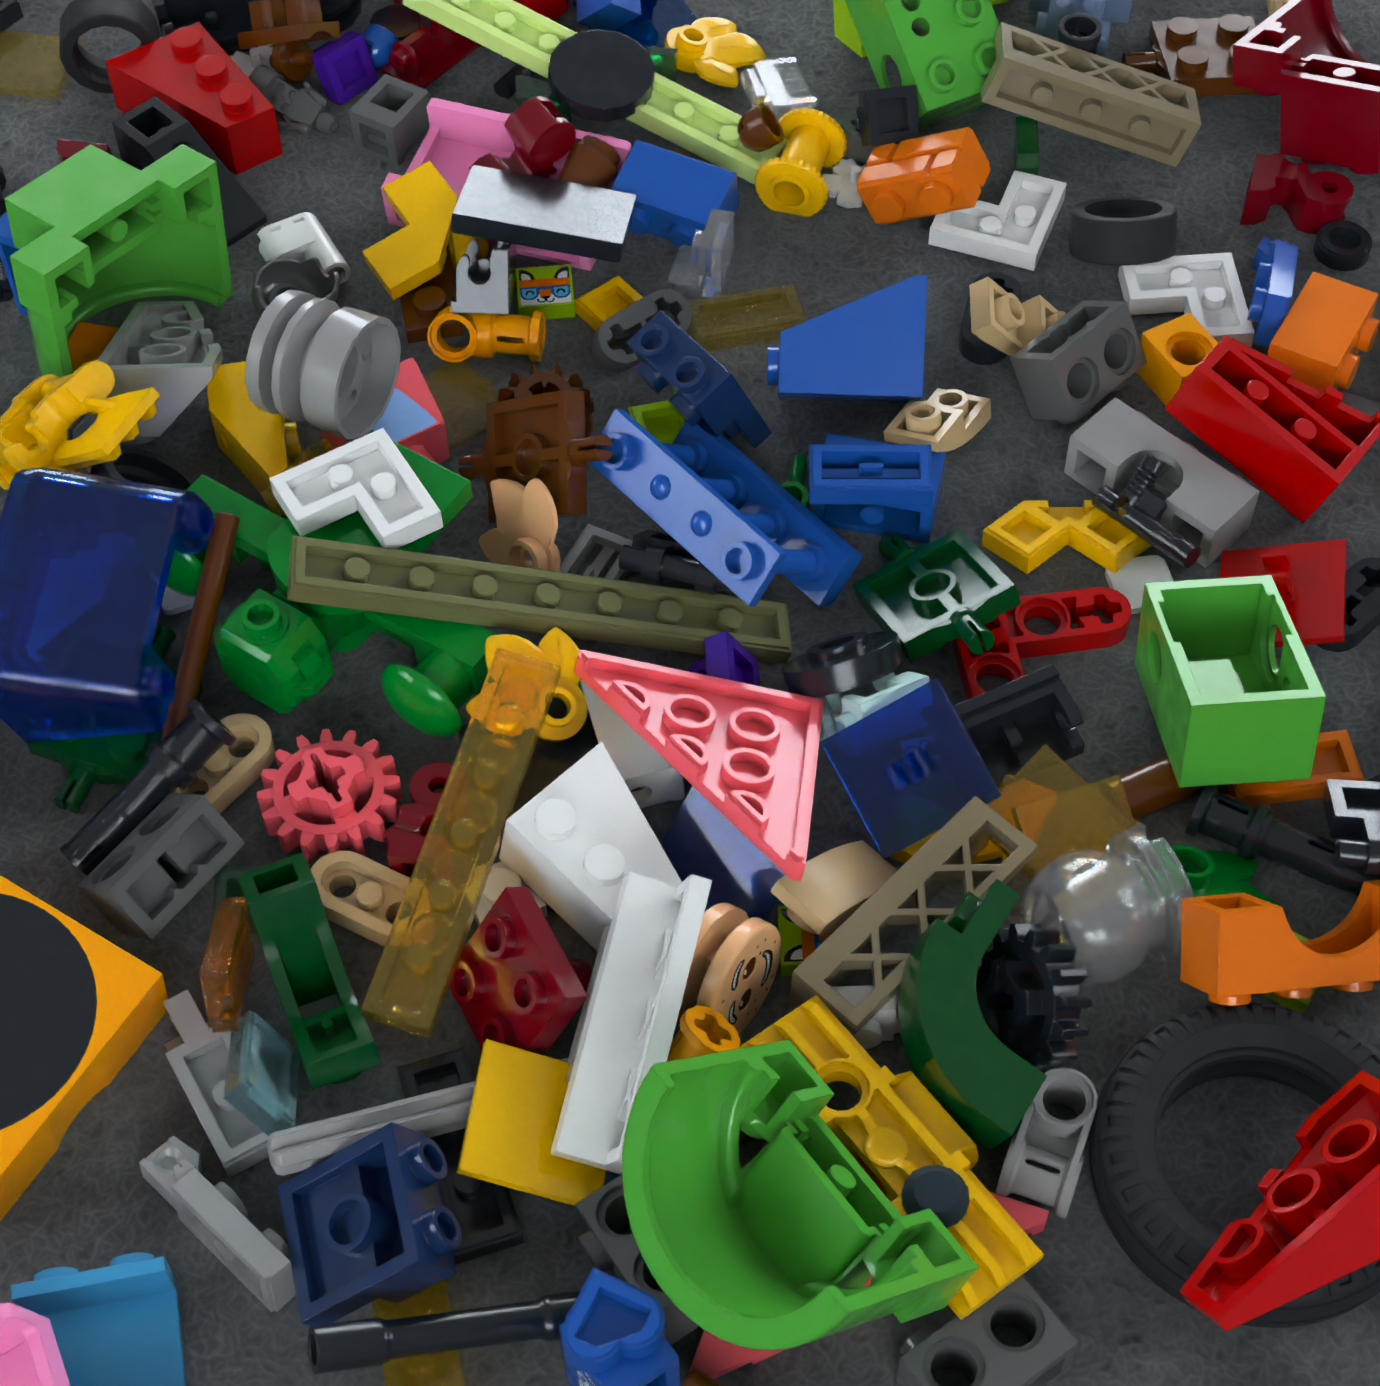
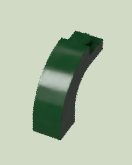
[237,852,381,1089]
[898,879,1047,1151]

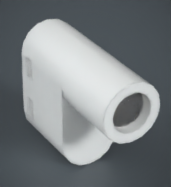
[257,212,351,284]

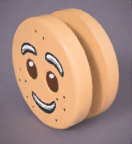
[677,902,781,1034]

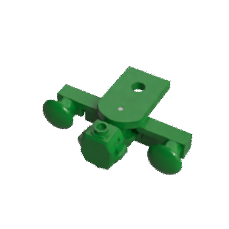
[135,430,497,737]

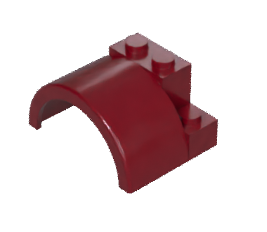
[1233,0,1380,175]

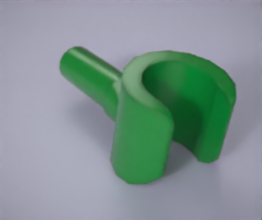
[780,454,809,509]

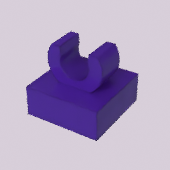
[311,31,379,105]
[688,630,760,686]

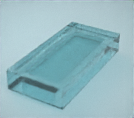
[223,1010,299,1136]

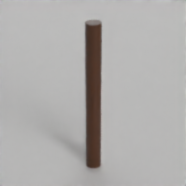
[160,512,240,741]

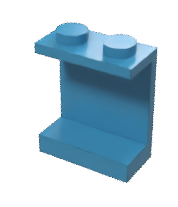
[11,1252,187,1386]

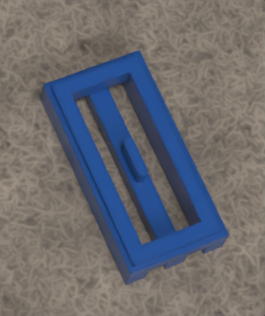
[808,444,934,505]

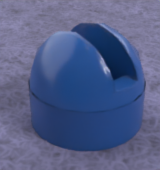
[362,24,399,71]

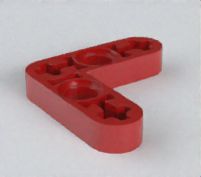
[952,587,1132,700]

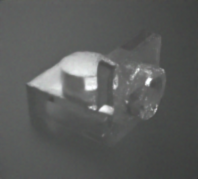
[668,209,734,300]

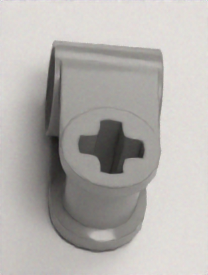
[996,1067,1098,1219]

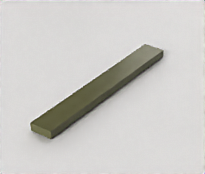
[287,535,792,664]

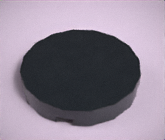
[548,29,655,122]

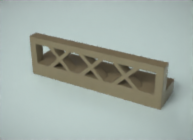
[980,22,1202,167]
[788,796,1038,1035]

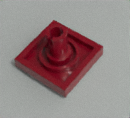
[444,886,592,1055]

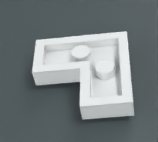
[928,170,1067,271]
[1118,252,1255,348]
[269,428,443,549]

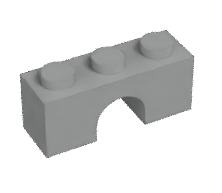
[1064,397,1260,568]

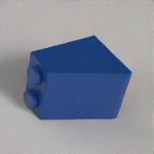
[767,275,928,403]

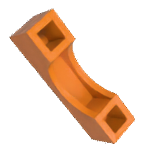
[1180,880,1380,1006]

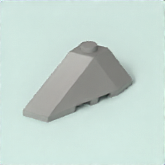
[97,301,223,445]

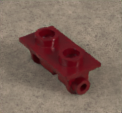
[380,19,481,89]

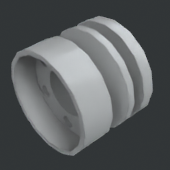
[245,289,401,439]

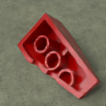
[1179,1070,1380,1332]

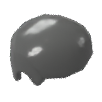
[252,257,340,316]

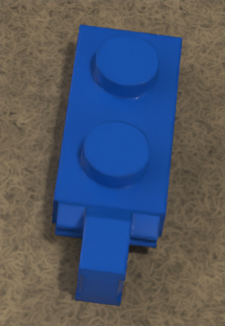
[1247,237,1298,347]

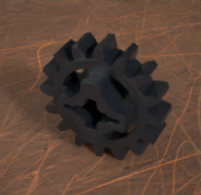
[976,923,1092,1073]

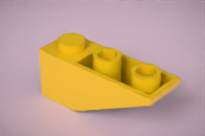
[207,361,302,519]

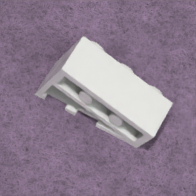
[499,741,682,952]

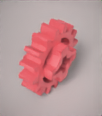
[257,729,403,863]

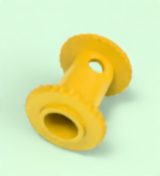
[754,108,847,217]

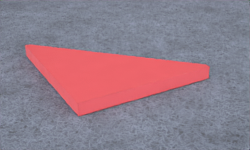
[575,650,824,881]

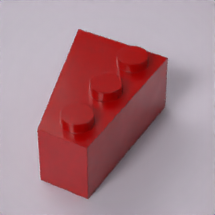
[105,22,283,175]

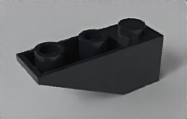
[112,96,267,248]

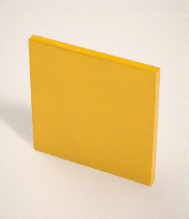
[457,1039,606,1206]

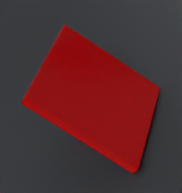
[1220,539,1347,647]

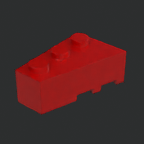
[1164,336,1380,524]

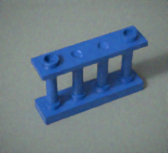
[589,408,863,606]

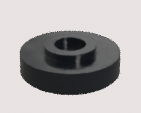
[781,631,905,698]

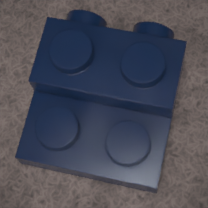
[627,310,772,448]
[278,1122,462,1326]

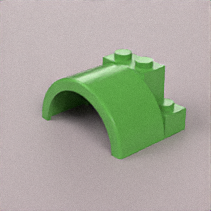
[4,144,233,377]
[622,1040,979,1350]

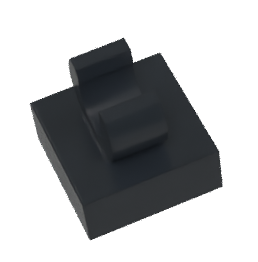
[856,85,920,146]

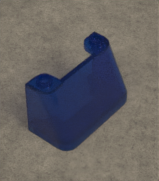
[0,467,214,742]

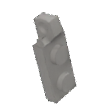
[163,989,288,1178]
[139,1135,296,1313]

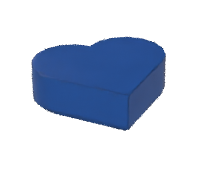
[562,1267,666,1374]

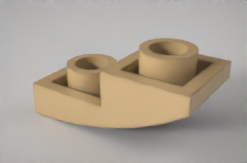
[969,276,1066,356]
[883,388,991,453]
[770,840,897,935]

